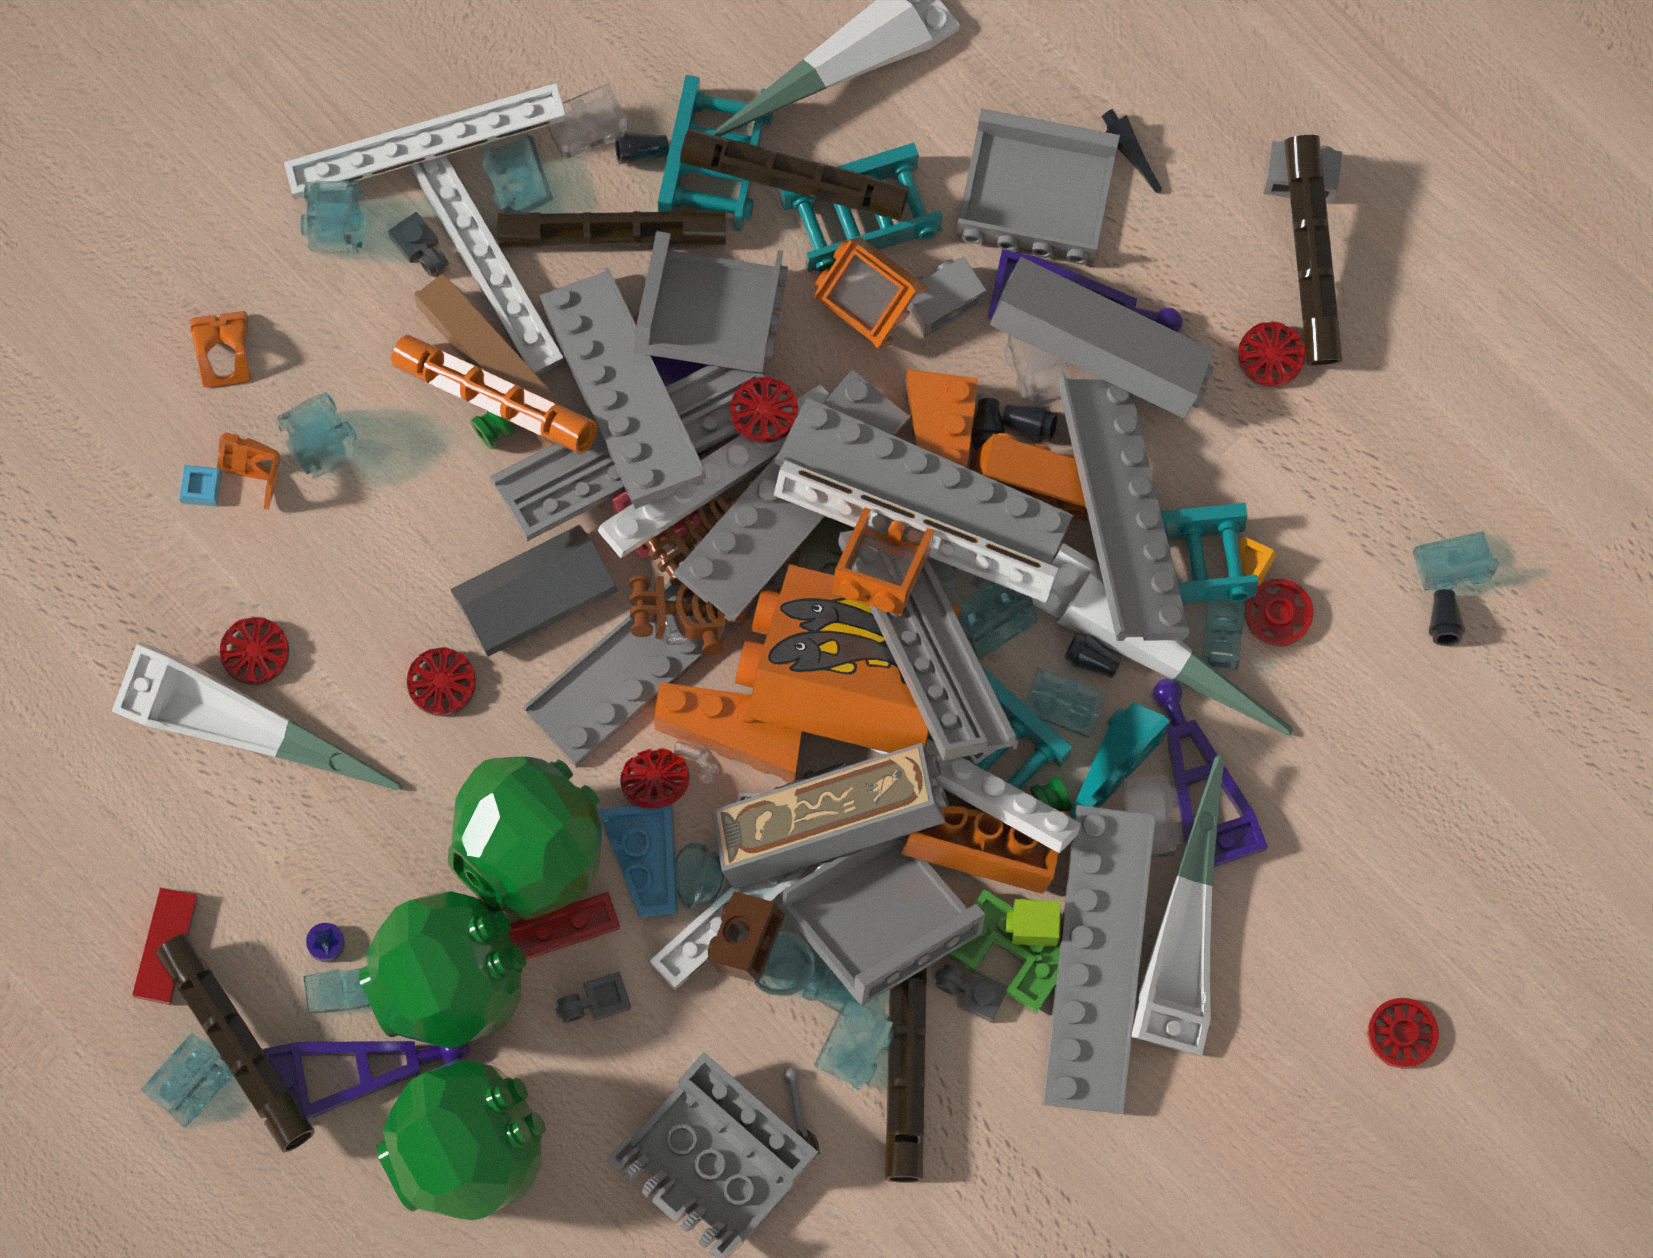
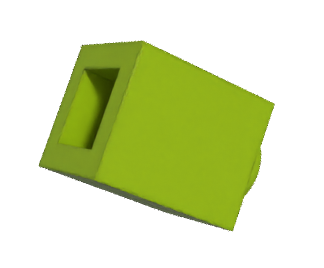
[1005,899,1060,947]

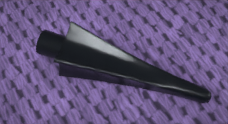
[1102,109,1162,193]

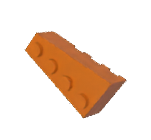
[905,369,978,468]

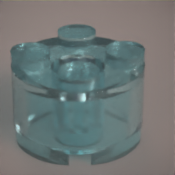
[300,181,366,253]
[277,392,357,479]

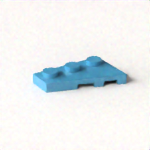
[598,804,678,918]

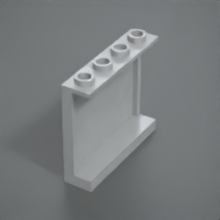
[956,108,1120,265]
[633,231,788,373]
[781,836,985,1006]

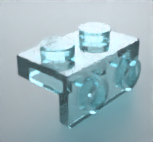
[482,134,553,213]
[814,997,894,1090]

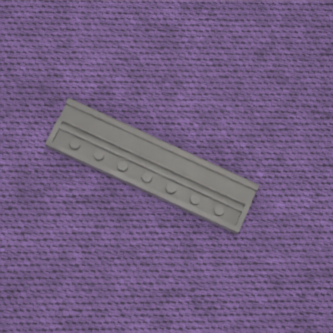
[539,267,706,509]
[490,365,781,542]
[673,369,911,622]
[1058,377,1190,641]
[775,397,1073,565]
[838,530,1018,761]
[524,565,788,768]
[1042,805,1156,1114]

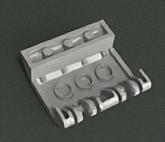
[607,1052,818,1258]

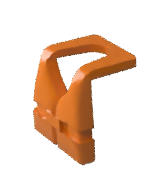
[190,311,250,388]
[217,432,280,510]

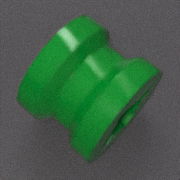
[470,411,515,449]
[1030,776,1072,812]

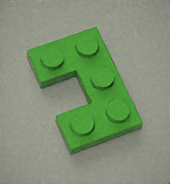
[947,889,1061,1014]

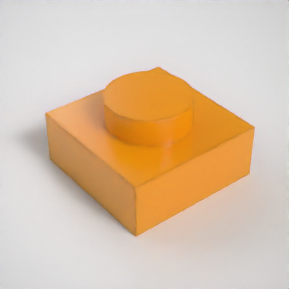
[1225,536,1277,586]

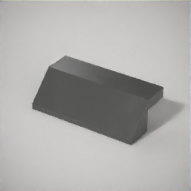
[450,524,618,657]

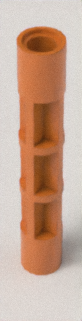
[391,335,598,454]

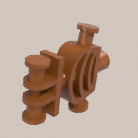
[642,492,744,586]
[629,575,747,655]

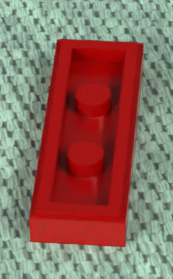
[132,887,198,1005]
[508,892,620,960]

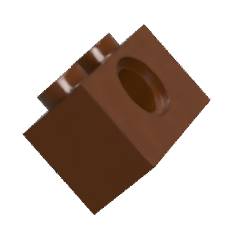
[707,891,785,984]

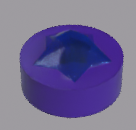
[306,923,345,962]

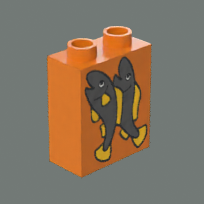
[735,564,961,753]

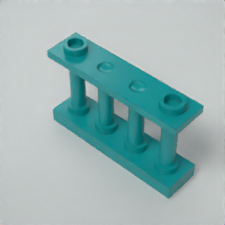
[658,75,773,231]
[780,142,943,272]
[1161,503,1258,604]
[928,666,1072,789]

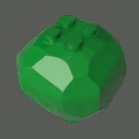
[448,756,602,920]
[359,891,527,1048]
[376,1059,546,1221]

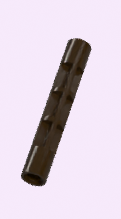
[680,129,909,221]
[1284,135,1342,366]
[497,210,726,248]
[156,934,315,1153]
[885,967,927,1183]

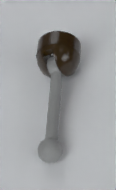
[784,1068,820,1155]

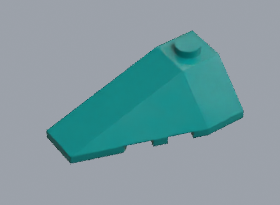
[1069,702,1170,819]

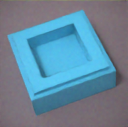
[180,465,222,507]

